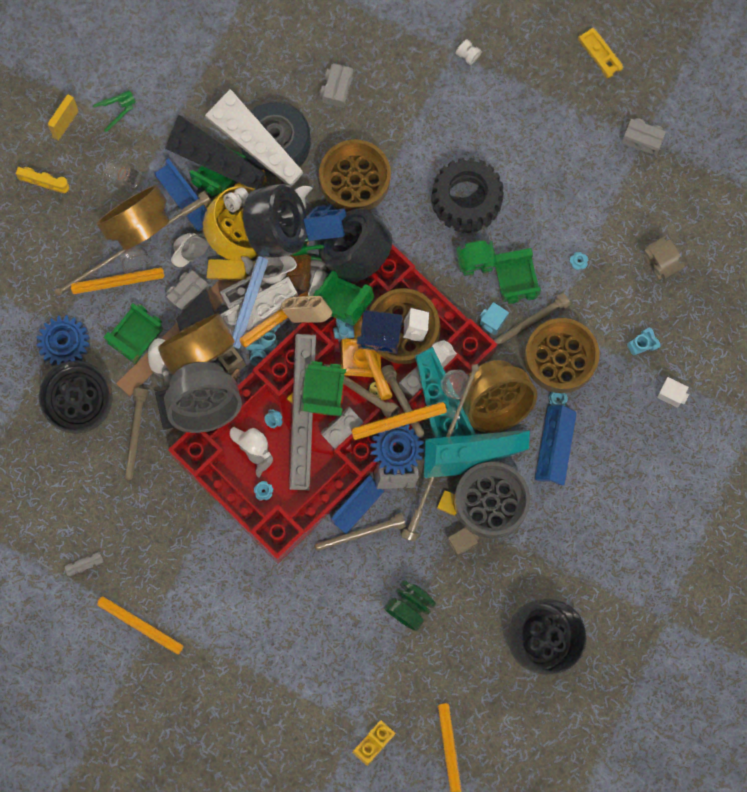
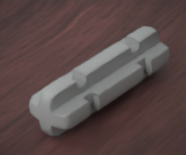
[65,553,103,576]

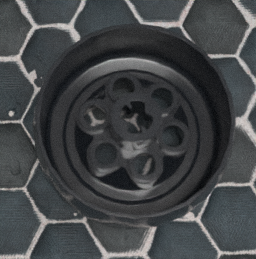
[243,184,307,258]
[319,208,393,283]
[38,360,113,434]
[507,599,587,675]

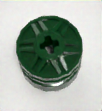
[384,580,436,632]

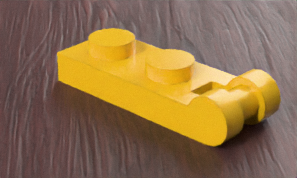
[578,27,623,79]
[16,167,70,193]

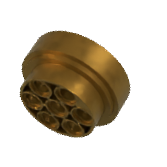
[319,140,391,212]
[96,185,170,250]
[366,289,440,364]
[525,318,599,393]
[462,360,537,433]

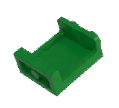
[189,146,246,196]
[495,248,541,304]
[313,271,374,326]
[103,303,164,364]
[300,361,347,416]

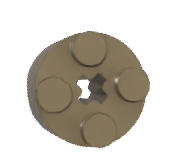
[643,236,684,280]

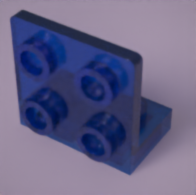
[357,310,403,354]

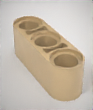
[281,296,332,323]

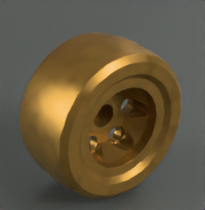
[158,314,235,375]

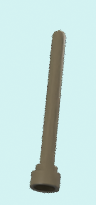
[494,293,571,346]
[323,364,400,418]
[381,365,424,437]
[125,388,149,480]
[314,513,406,551]

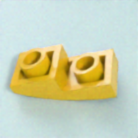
[206,260,247,281]
[352,720,396,766]

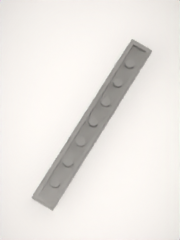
[289,334,316,490]

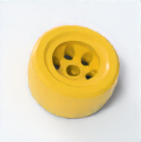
[203,186,259,261]

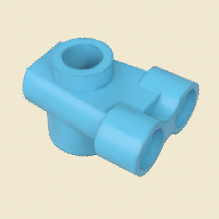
[333,318,354,342]
[627,327,661,355]
[246,332,279,355]

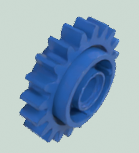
[36,315,90,366]
[370,424,424,475]

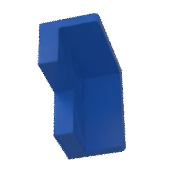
[303,205,346,241]

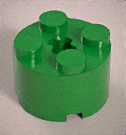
[456,241,497,276]

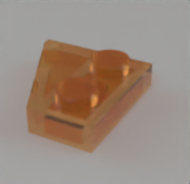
[286,255,311,292]

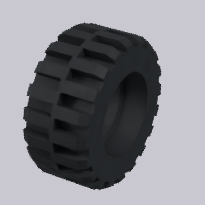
[431,157,504,233]

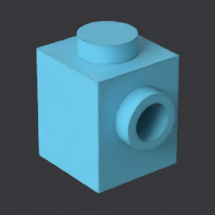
[479,302,509,335]

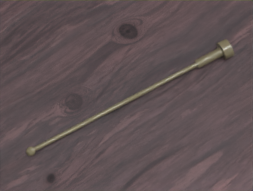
[55,191,211,296]
[401,364,479,541]

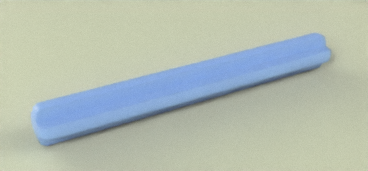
[232,256,268,349]

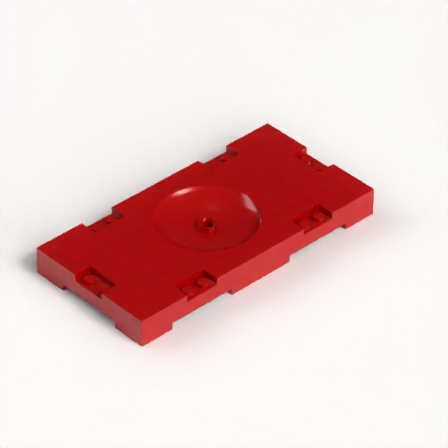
[168,244,498,564]

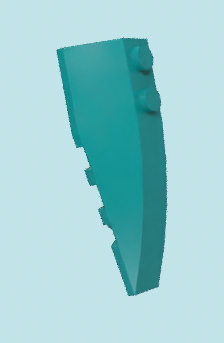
[415,347,476,438]
[424,430,530,478]

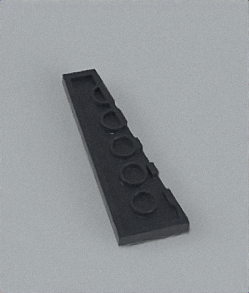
[165,115,266,190]

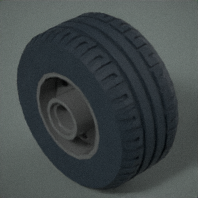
[241,102,311,176]

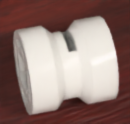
[456,39,482,65]
[224,188,249,212]

